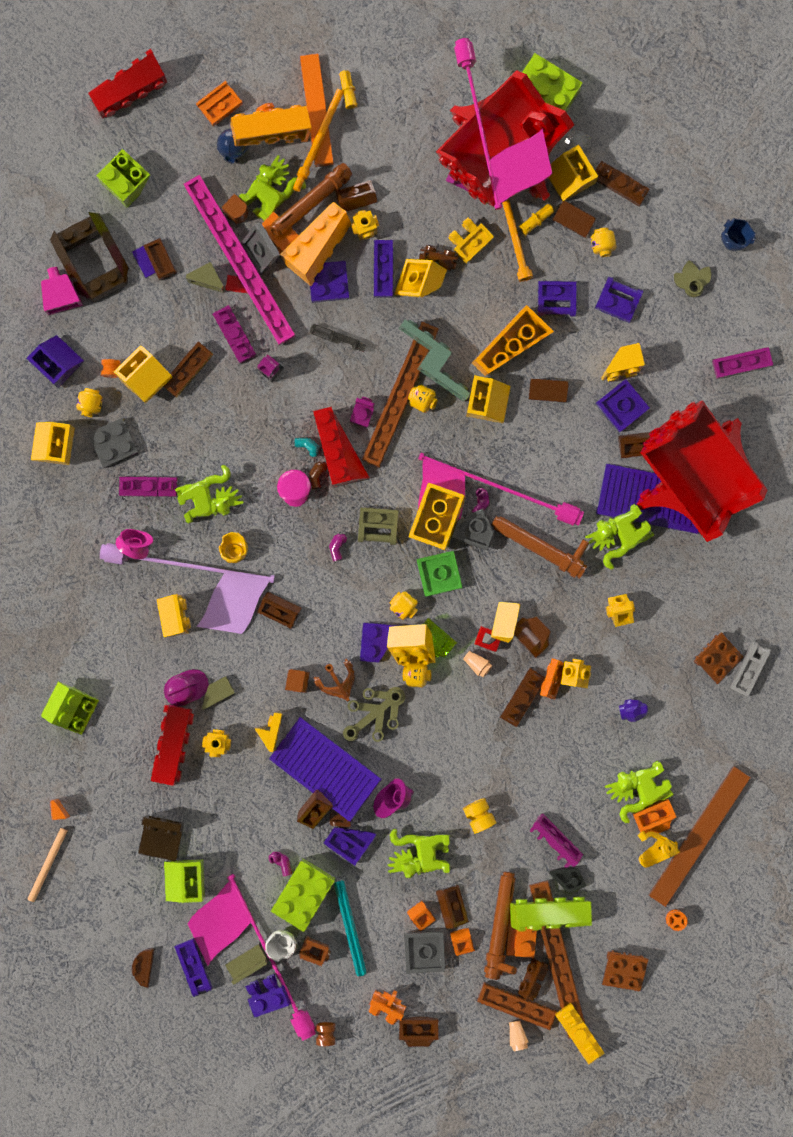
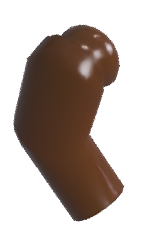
[309,462,327,489]

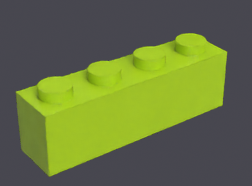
[510,897,592,931]

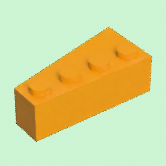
[230,105,311,146]
[280,202,351,286]
[472,305,554,376]

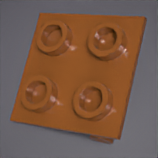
[694,632,743,684]
[602,950,648,991]

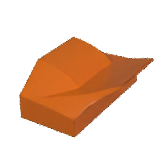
[632,799,677,833]

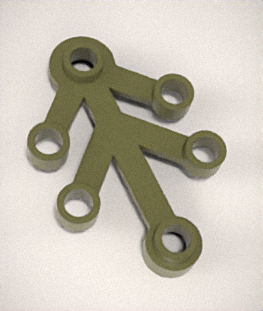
[343,687,405,742]

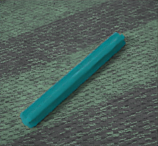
[334,880,367,977]

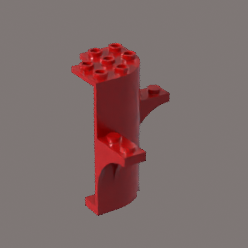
[436,70,575,207]
[637,400,768,542]

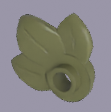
[674,260,711,298]

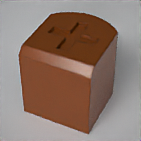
[222,194,248,224]
[285,669,310,693]

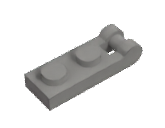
[729,641,771,697]

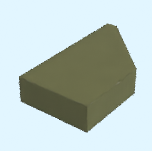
[202,676,235,710]

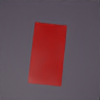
[225,275,248,294]

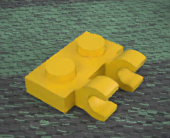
[448,217,494,264]

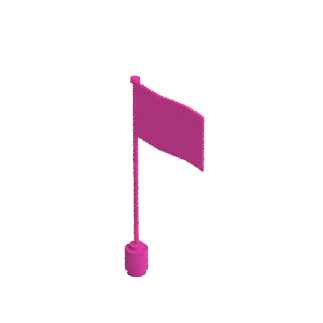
[454,38,552,210]
[418,452,584,530]
[187,874,316,1041]

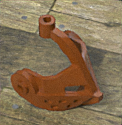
[313,658,355,702]

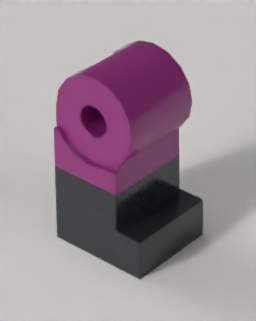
[257,354,284,382]

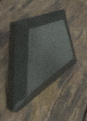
[549,867,586,894]

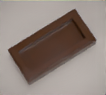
[143,238,176,281]

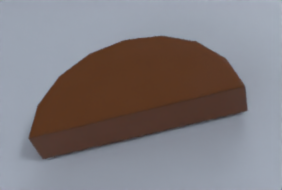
[132,948,155,988]

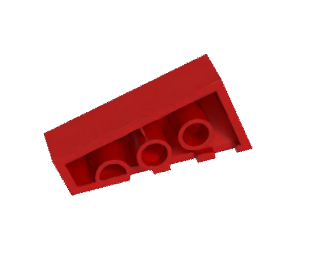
[88,49,167,119]
[313,406,370,488]
[151,704,194,786]

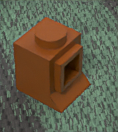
[299,936,331,966]

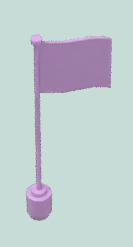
[100,543,275,634]

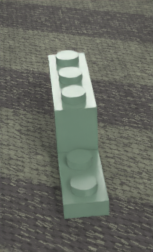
[398,320,471,402]

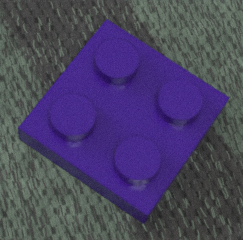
[310,261,349,303]
[595,379,650,433]

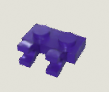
[245,974,291,1018]

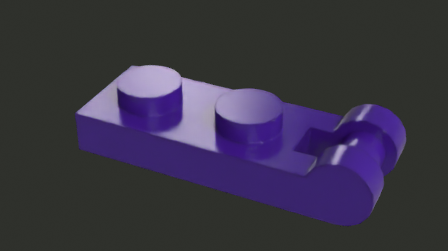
[174,938,213,997]

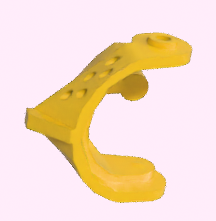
[638,831,680,868]

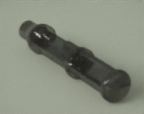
[310,323,367,352]

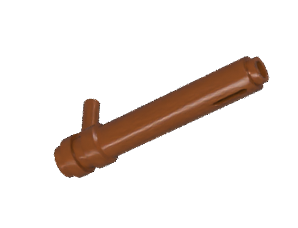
[270,163,352,236]
[491,516,589,579]
[484,872,517,980]

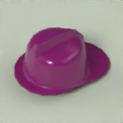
[164,669,209,706]
[373,778,414,818]

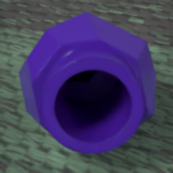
[619,699,649,722]

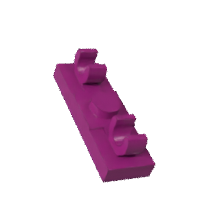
[213,305,256,364]
[119,477,178,497]
[530,813,583,868]

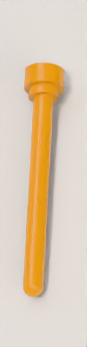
[503,199,533,282]

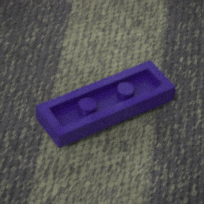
[374,240,393,298]

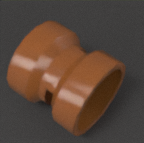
[316,1022,335,1046]

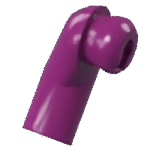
[472,488,490,513]
[329,534,347,562]
[268,851,292,876]

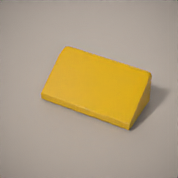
[491,602,520,643]

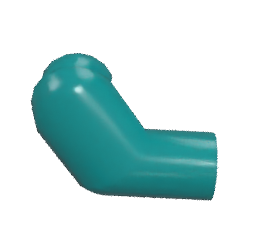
[295,438,320,457]

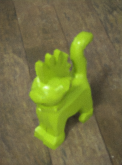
[238,155,306,221]
[175,465,244,524]
[585,504,654,569]
[604,761,674,823]
[387,829,450,878]

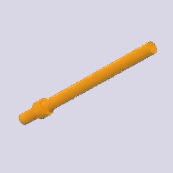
[293,89,344,192]

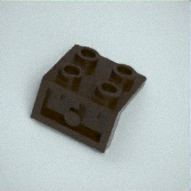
[138,815,184,861]

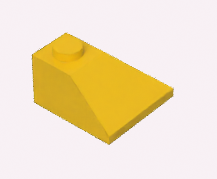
[394,259,447,298]

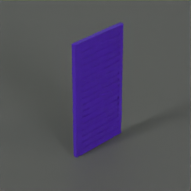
[596,464,699,534]
[269,717,381,822]

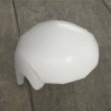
[265,930,297,962]

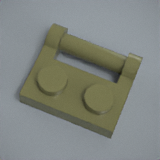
[358,507,398,545]

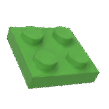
[416,551,462,597]

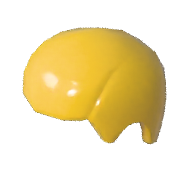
[219,532,248,563]

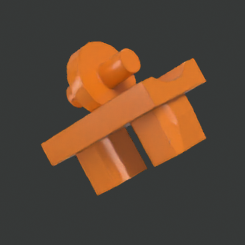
[369,990,406,1025]

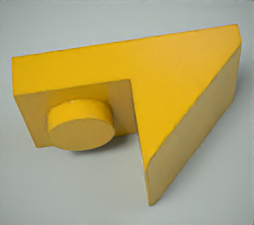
[255,712,283,752]

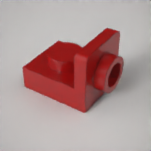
[520,110,554,137]

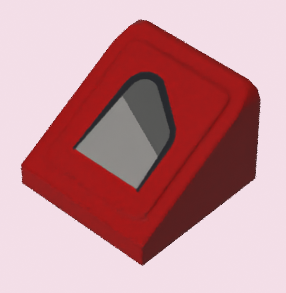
[474,626,501,652]

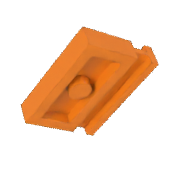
[196,81,243,127]
[506,915,537,958]

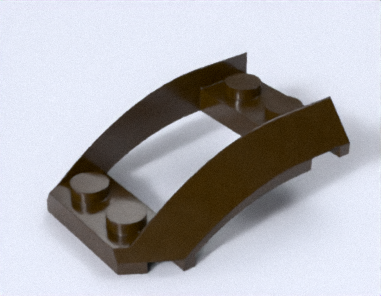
[50,212,129,302]

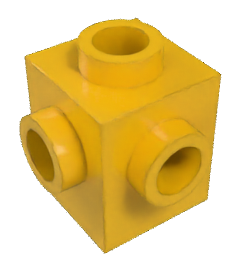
[351,210,379,240]
[606,594,635,627]
[561,659,591,689]
[202,729,231,758]

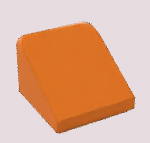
[50,799,70,820]
[407,901,436,931]
[450,928,475,956]

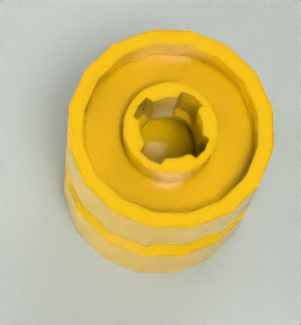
[462,798,496,834]

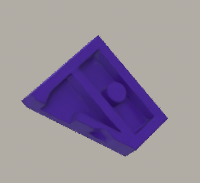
[360,623,396,663]
[323,827,376,866]

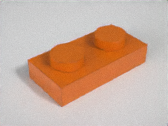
[540,658,564,700]

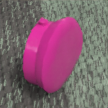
[277,470,311,507]
[116,529,153,559]

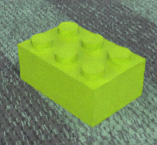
[522,53,583,112]
[270,858,335,932]

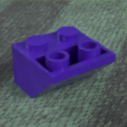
[26,335,84,389]

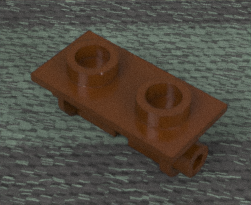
[418,245,458,271]
[518,958,548,1001]

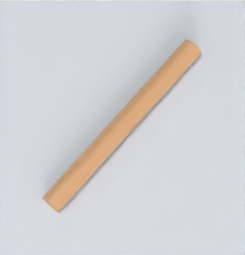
[28,828,68,902]

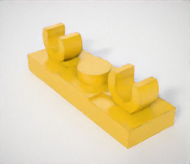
[555,1003,605,1064]

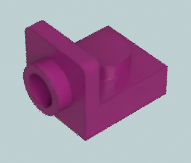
[350,397,375,428]

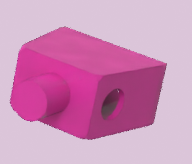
[41,267,83,315]

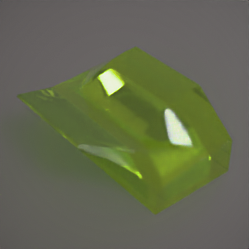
[422,618,457,657]

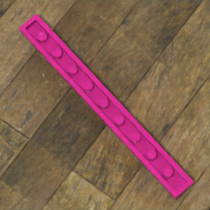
[183,175,295,346]

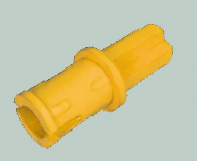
[339,70,358,109]
[519,204,554,235]

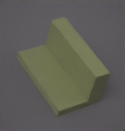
[225,943,269,985]

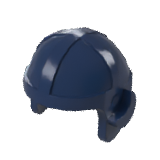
[217,129,249,164]
[721,218,756,252]

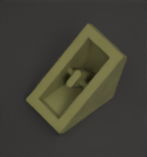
[186,262,225,293]

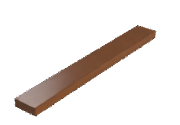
[362,322,439,468]
[649,766,751,907]
[529,880,585,1039]

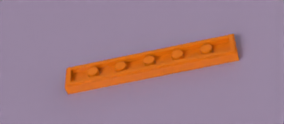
[300,54,334,167]

